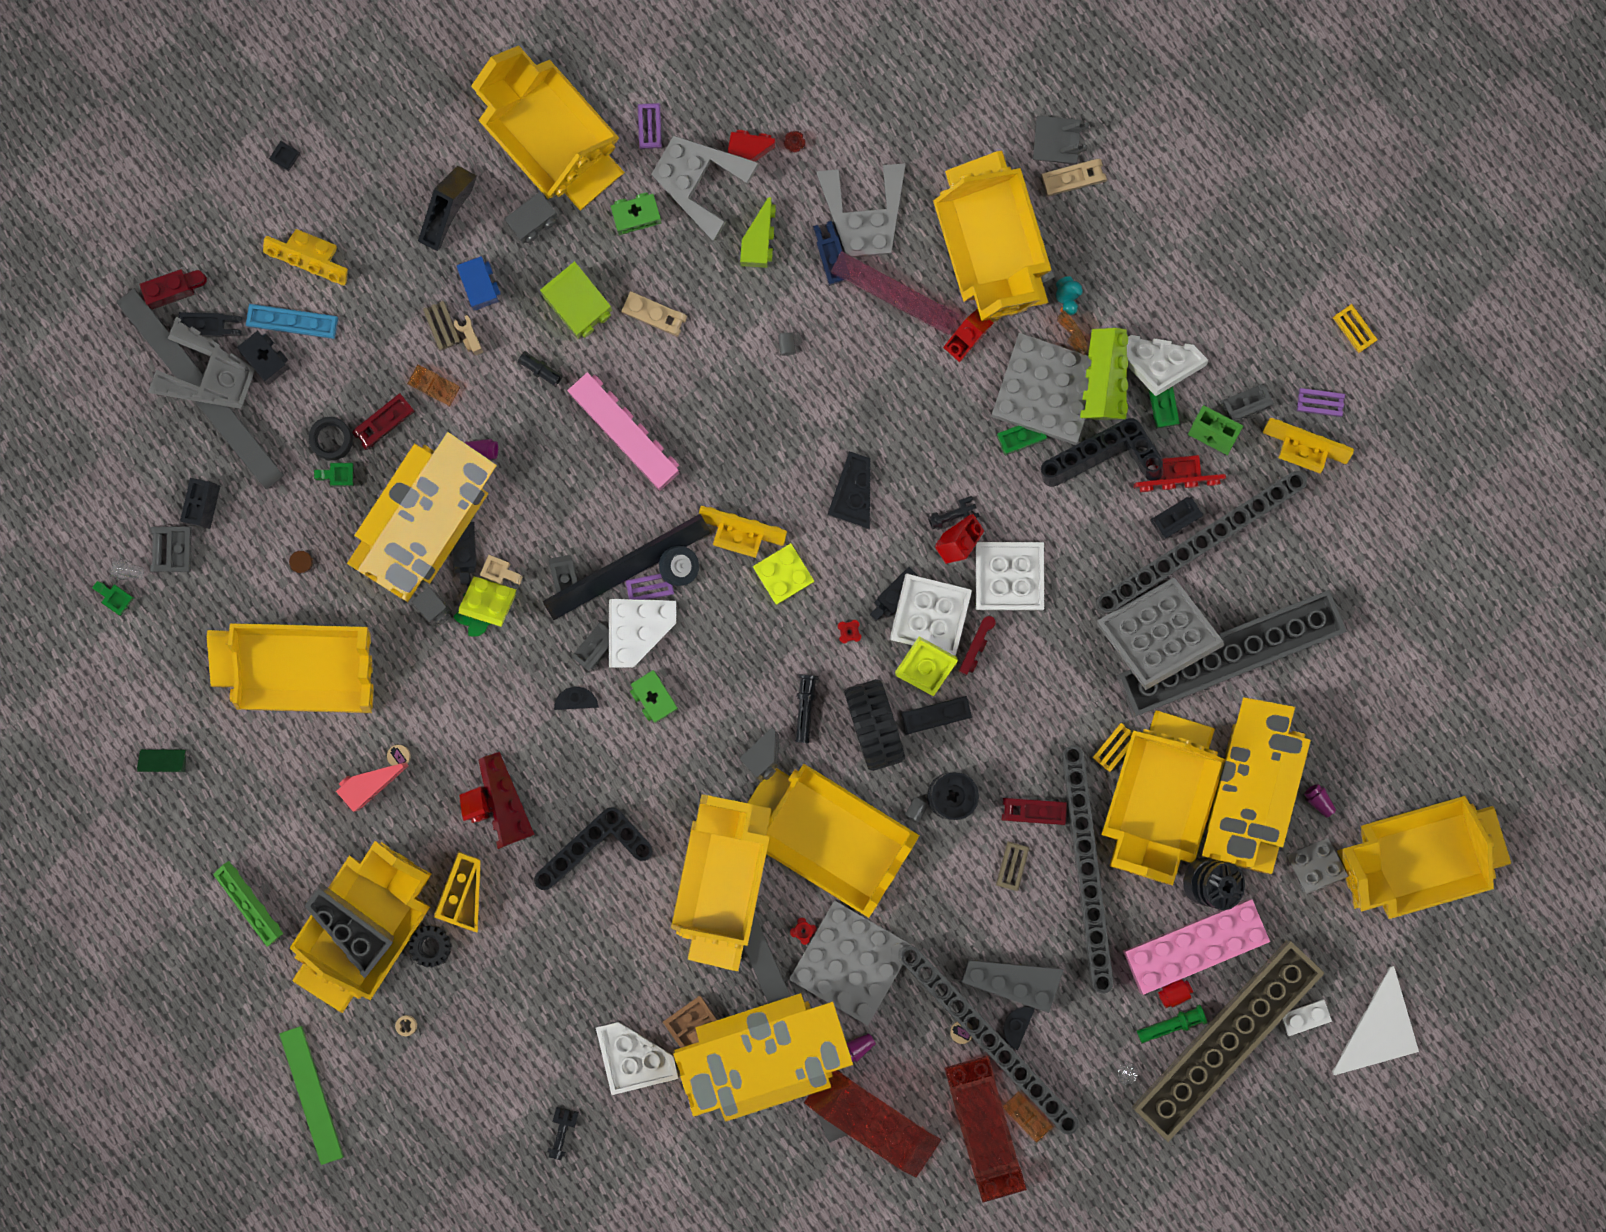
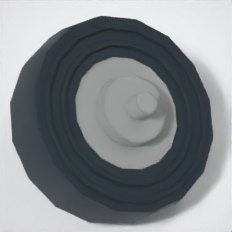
[659,546,699,586]

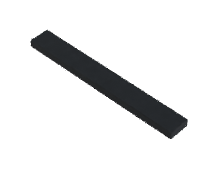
[542,514,711,620]

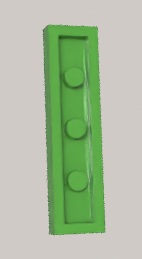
[213,861,283,947]

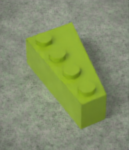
[1080,328,1128,420]

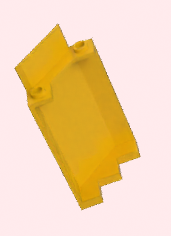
[207,623,374,713]
[748,764,920,918]

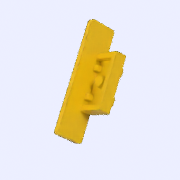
[263,229,348,286]
[1263,418,1354,474]
[699,506,787,558]

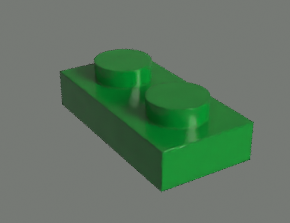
[1149,386,1180,429]
[996,425,1047,456]

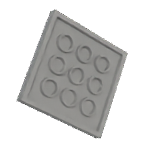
[991,333,1091,445]
[1097,578,1224,690]
[789,900,913,1026]

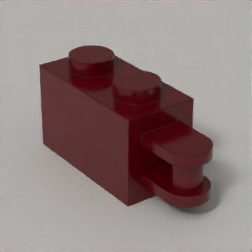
[139,269,207,310]

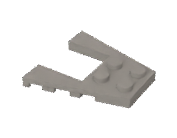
[651,136,760,241]
[816,163,905,258]
[148,317,255,409]

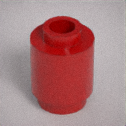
[1157,979,1193,1008]

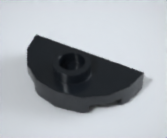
[554,686,599,710]
[1003,1006,1035,1051]

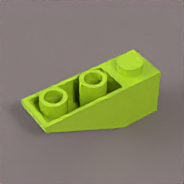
[740,197,776,268]

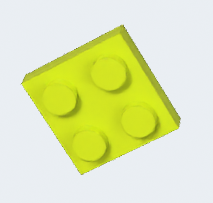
[753,543,815,605]
[458,576,517,627]
[895,636,958,697]

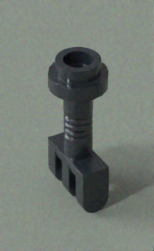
[928,496,980,530]
[547,1107,579,1161]

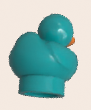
[1056,276,1083,316]

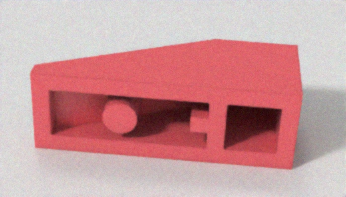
[336,762,409,812]

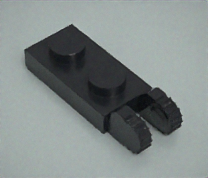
[178,312,242,337]

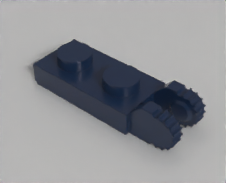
[813,221,850,286]

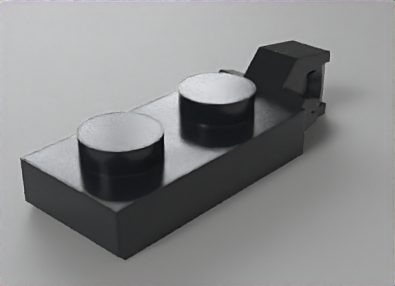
[453,522,477,585]
[870,567,919,621]

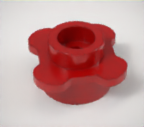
[838,620,861,644]
[790,917,817,945]

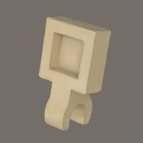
[454,315,483,356]
[480,555,523,585]

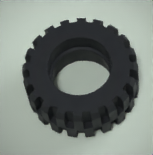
[844,679,905,771]

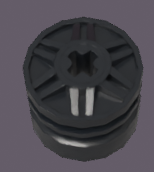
[927,772,979,820]
[1183,857,1245,911]

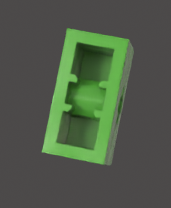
[610,193,662,236]
[1188,405,1243,455]
[630,670,678,724]

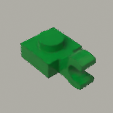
[314,463,354,487]
[92,581,134,616]

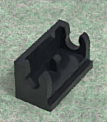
[180,478,221,529]
[1150,496,1203,541]

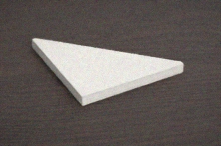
[1332,966,1419,1075]

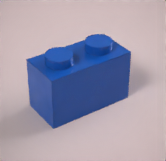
[456,256,501,311]

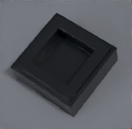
[269,141,300,172]

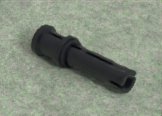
[795,674,819,743]

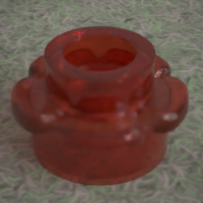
[784,131,806,153]

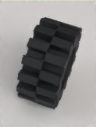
[409,926,452,967]

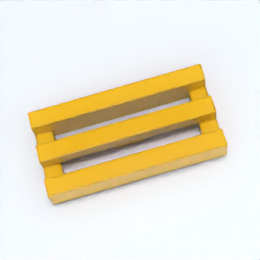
[1332,304,1378,354]
[1092,723,1132,772]

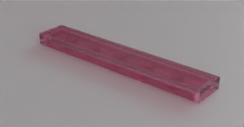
[831,251,959,335]

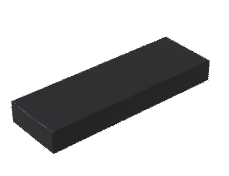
[901,696,973,735]

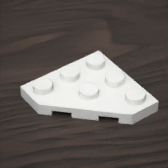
[1127,335,1208,396]
[609,599,676,668]
[596,1022,679,1095]

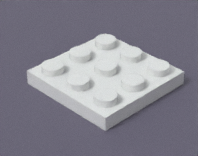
[976,542,1044,611]
[890,574,972,656]

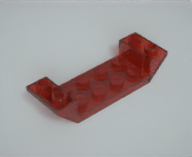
[944,1055,1027,1203]
[804,1070,942,1178]

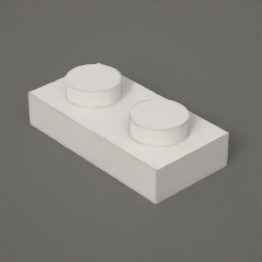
[1282,999,1332,1036]

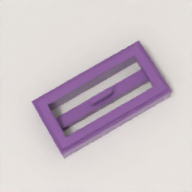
[638,103,662,149]
[1297,388,1345,417]
[626,574,674,600]

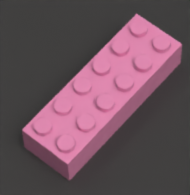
[1123,899,1270,995]

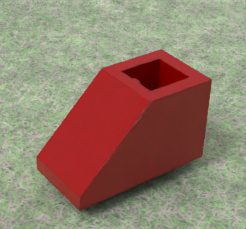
[728,130,775,161]
[943,308,994,362]
[934,514,984,564]
[459,786,493,823]

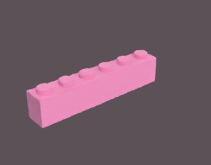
[567,372,679,491]

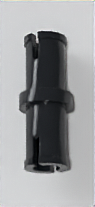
[518,351,563,387]

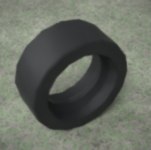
[309,417,353,461]

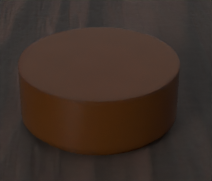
[289,551,313,574]

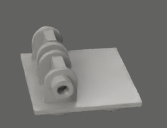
[1287,838,1348,894]

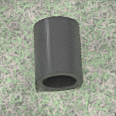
[778,333,796,356]
[905,797,928,822]

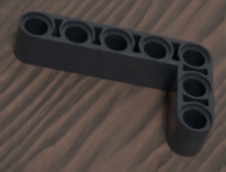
[1041,418,1164,487]
[534,807,654,890]

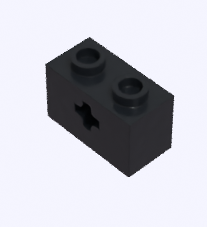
[237,330,289,385]

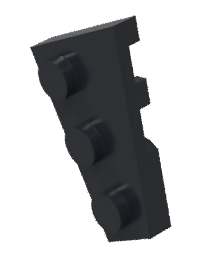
[827,451,871,530]

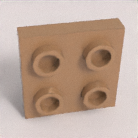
[663,995,717,1048]

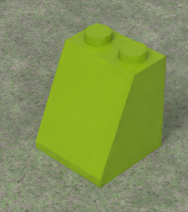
[540,261,613,339]

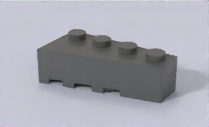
[305,882,394,978]
[961,959,1064,1013]

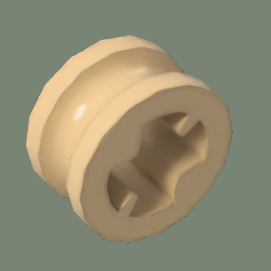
[395,1015,417,1036]

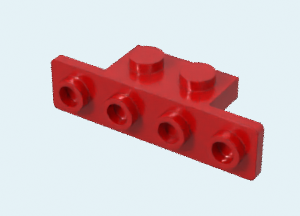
[1133,455,1226,492]

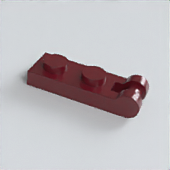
[352,393,415,450]
[958,616,996,676]
[1001,798,1067,825]

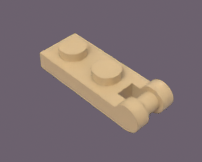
[1041,159,1107,197]
[621,291,687,337]

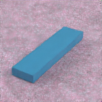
[246,304,338,339]

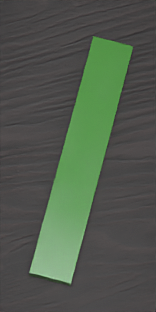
[279,1026,344,1165]

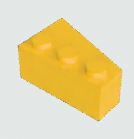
[434,851,480,933]

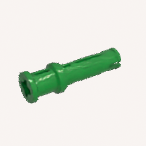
[1136,1004,1207,1044]

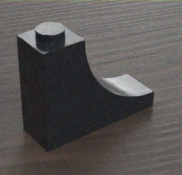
[418,165,477,251]

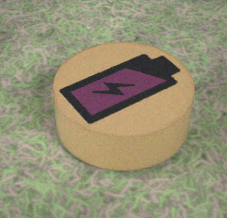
[387,745,411,766]
[950,1022,973,1044]

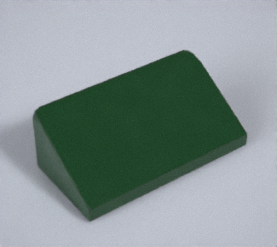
[137,749,186,772]

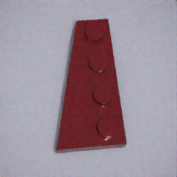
[478,751,535,849]

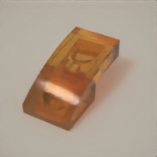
[1056,311,1088,355]
[407,364,460,407]
[1003,1091,1053,1143]

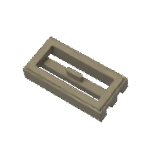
[423,301,461,351]
[996,841,1030,891]

